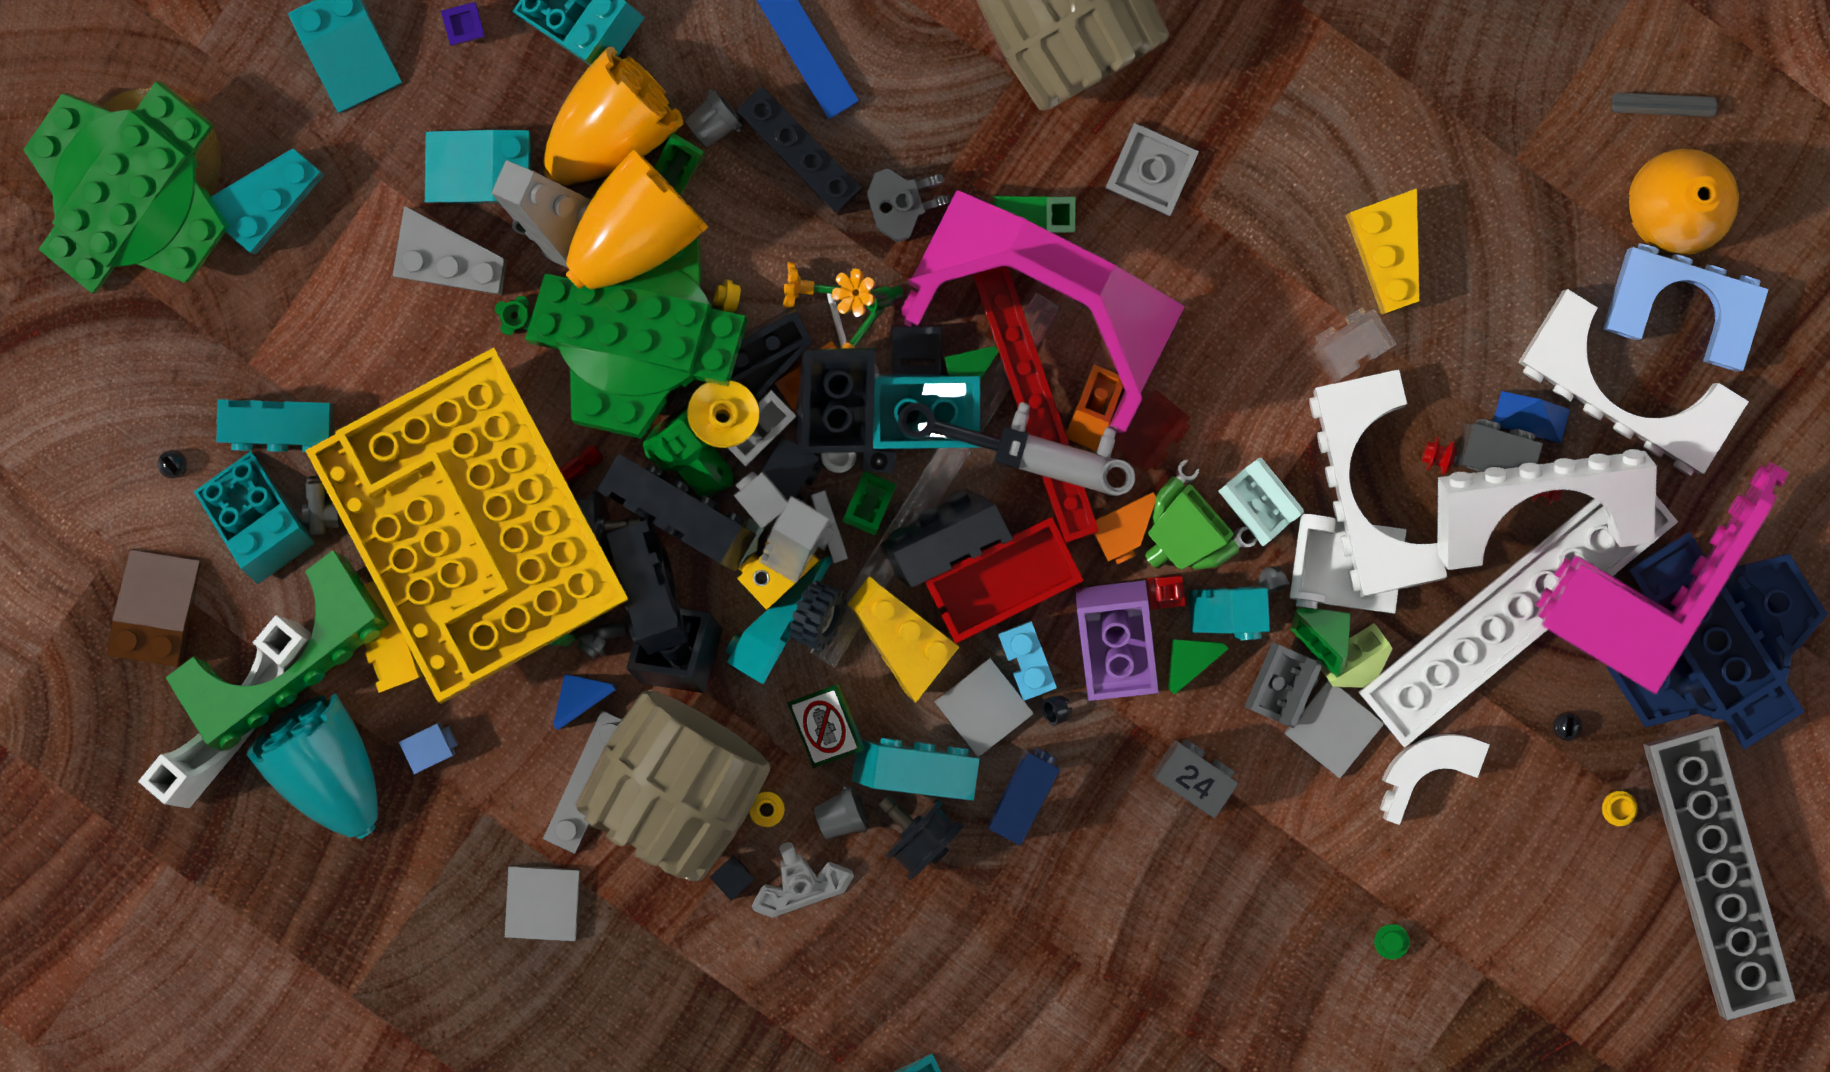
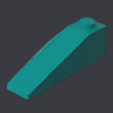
[725,555,833,684]

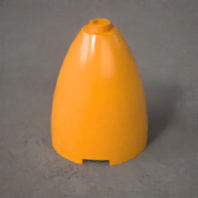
[543,47,683,186]
[566,149,708,290]
[1629,149,1739,255]

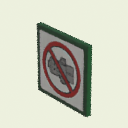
[787,683,865,768]

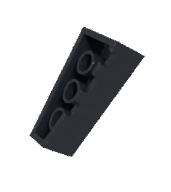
[597,454,757,571]

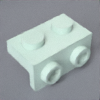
[1218,458,1304,546]

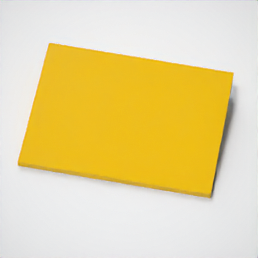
[305,348,629,704]

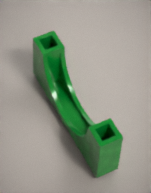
[166,550,389,751]

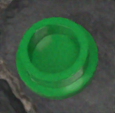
[1374,924,1410,960]

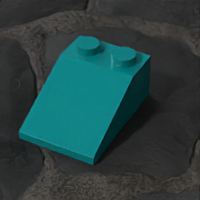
[288,0,402,113]
[425,130,532,204]
[873,374,980,449]

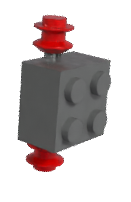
[1421,419,1563,506]

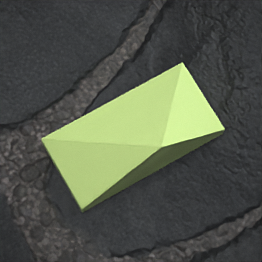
[1315,623,1393,688]

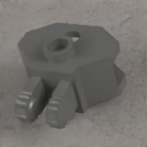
[867,168,951,243]

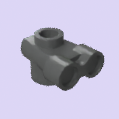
[302,475,339,535]

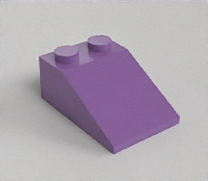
[1075,580,1159,701]

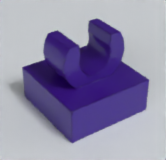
[441,2,486,47]

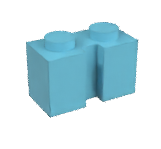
[998,621,1057,701]

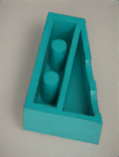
[211,149,325,255]
[216,399,334,452]
[1188,586,1270,640]
[852,738,980,801]

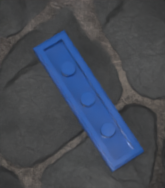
[756,0,859,120]

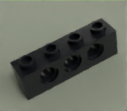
[736,86,862,215]

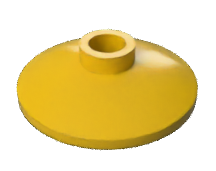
[687,380,759,448]

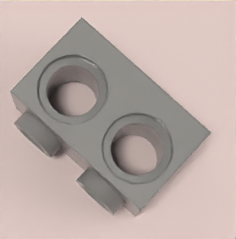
[728,389,796,466]
[734,472,788,529]

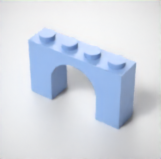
[1602,243,1769,372]

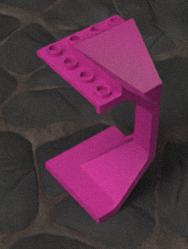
[902,190,1185,434]

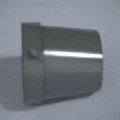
[685,89,744,148]
[814,786,869,840]

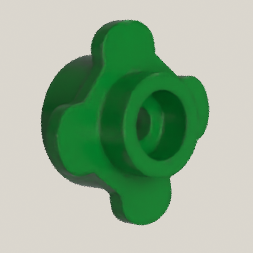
[495,296,532,335]

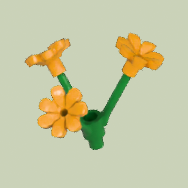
[783,261,903,349]

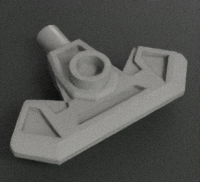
[752,842,854,918]

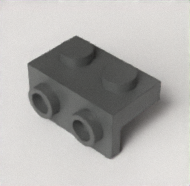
[1244,642,1322,728]

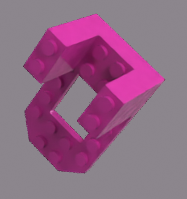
[1535,462,1788,694]

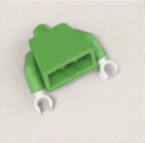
[1145,460,1257,570]

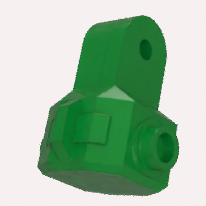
[643,405,733,499]

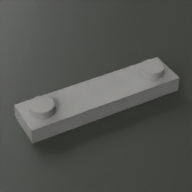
[543,710,622,854]

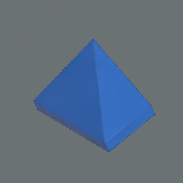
[1493,391,1570,444]
[553,674,618,731]

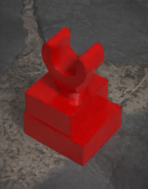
[1146,574,1185,610]

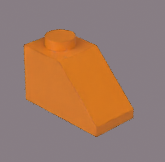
[1066,364,1123,451]
[1093,492,1156,564]

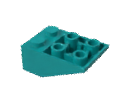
[512,0,645,66]
[194,451,315,584]

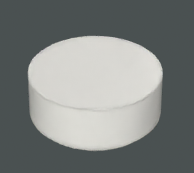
[821,452,856,473]

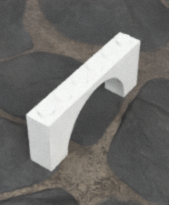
[1518,289,1749,476]
[1309,369,1447,598]
[1437,449,1657,570]
[138,615,312,808]

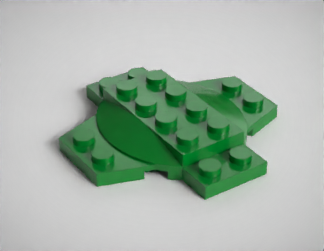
[23,81,229,294]
[525,237,748,439]

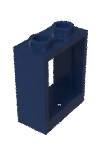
[988,747,1060,846]

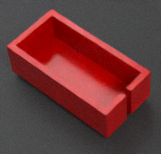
[925,517,1083,644]

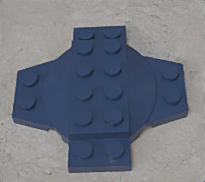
[1606,532,1828,749]

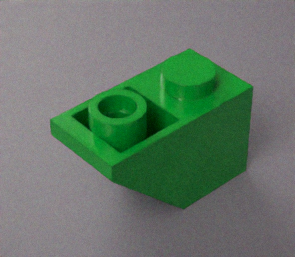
[993,195,1076,233]

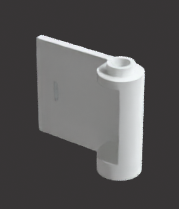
[1290,514,1406,614]

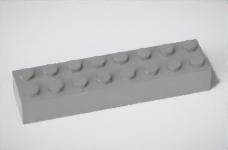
[1643,725,1796,1020]

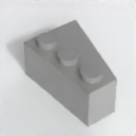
[492,160,591,268]
[393,206,508,296]
[759,497,835,583]

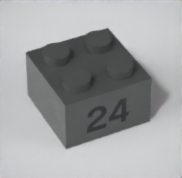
[1152,739,1239,819]

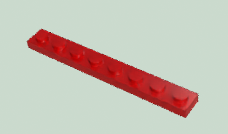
[972,266,1099,543]

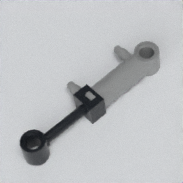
[898,402,1135,496]

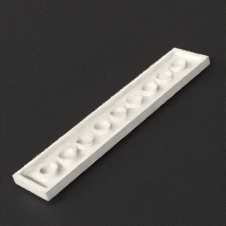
[1358,496,1678,747]

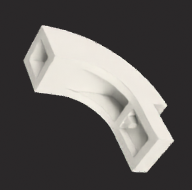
[1380,734,1490,825]

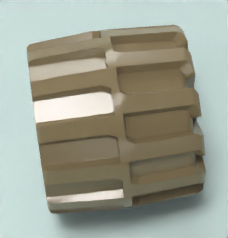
[976,0,1169,111]
[576,690,770,881]

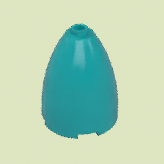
[247,694,378,839]

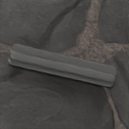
[1611,93,1717,117]

